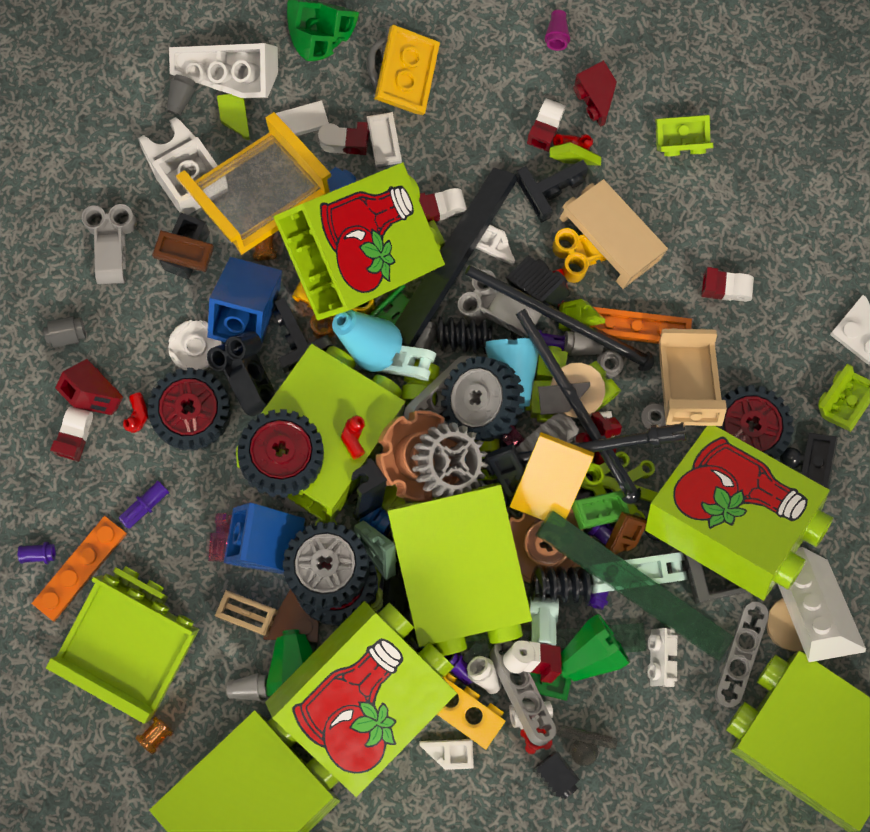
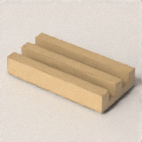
[215,590,278,637]

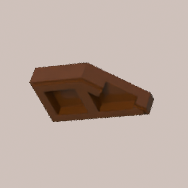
[600,512,647,562]

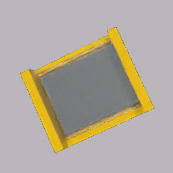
[176,112,331,255]

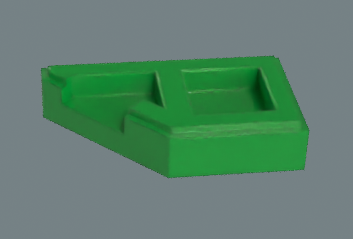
[529,672,572,701]

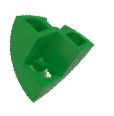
[287,0,359,61]

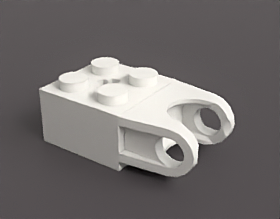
[138,117,229,215]

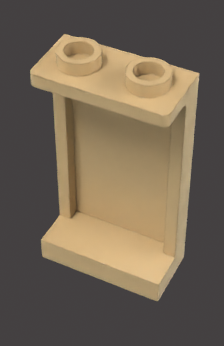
[560,179,668,289]
[659,328,727,426]

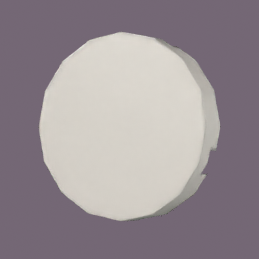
[168,320,222,371]

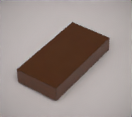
[152,230,214,272]

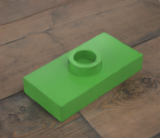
[572,490,630,530]

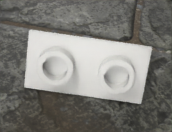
[647,628,678,687]

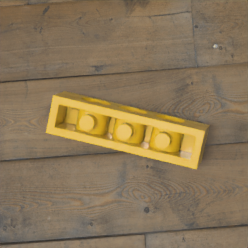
[437,673,505,749]

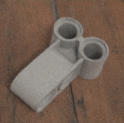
[81,204,137,285]
[458,269,542,338]

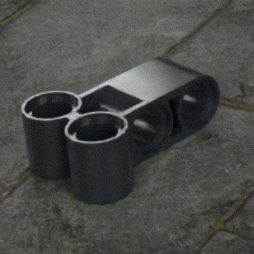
[207,331,275,416]

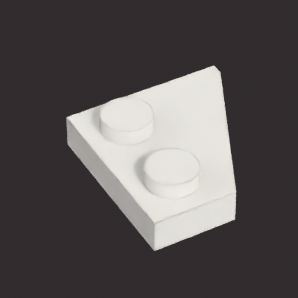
[830,295,870,366]

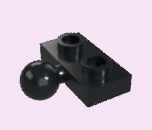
[780,433,838,489]

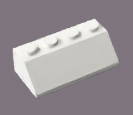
[778,547,866,662]

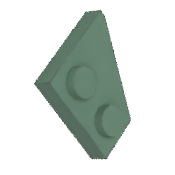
[354,520,397,580]

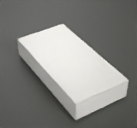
[276,100,329,136]
[367,112,402,167]

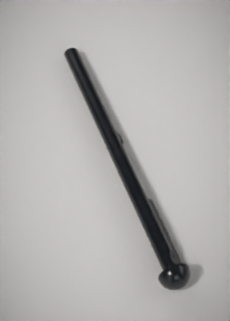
[465,265,655,371]
[516,309,641,504]

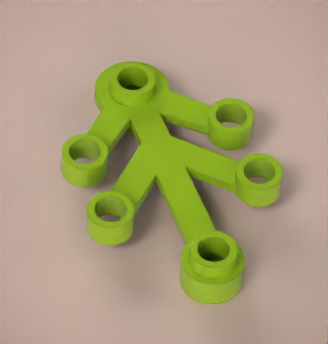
[581,452,658,519]

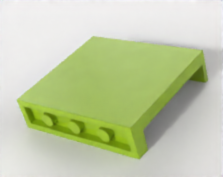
[46,574,199,724]

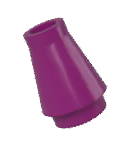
[544,10,570,51]

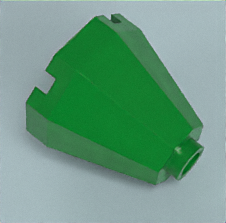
[561,614,630,682]
[266,629,313,698]

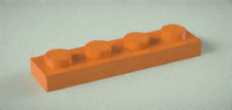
[590,307,692,344]
[31,516,127,622]

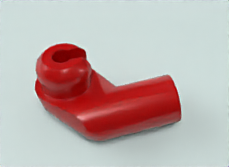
[553,134,593,151]
[123,392,149,433]
[341,415,365,460]

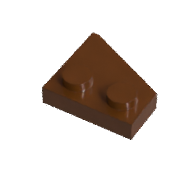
[263,589,319,643]

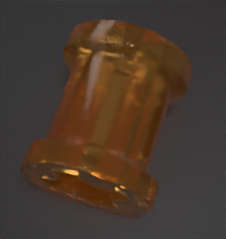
[253,233,277,261]
[310,314,335,339]
[135,716,174,755]

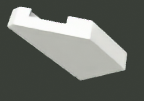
[476,225,515,266]
[420,739,474,769]

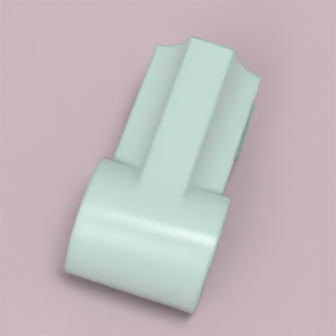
[529,597,559,646]

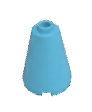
[332,310,402,372]
[485,338,539,412]

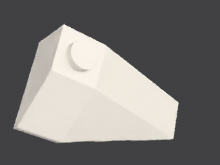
[169,43,278,98]

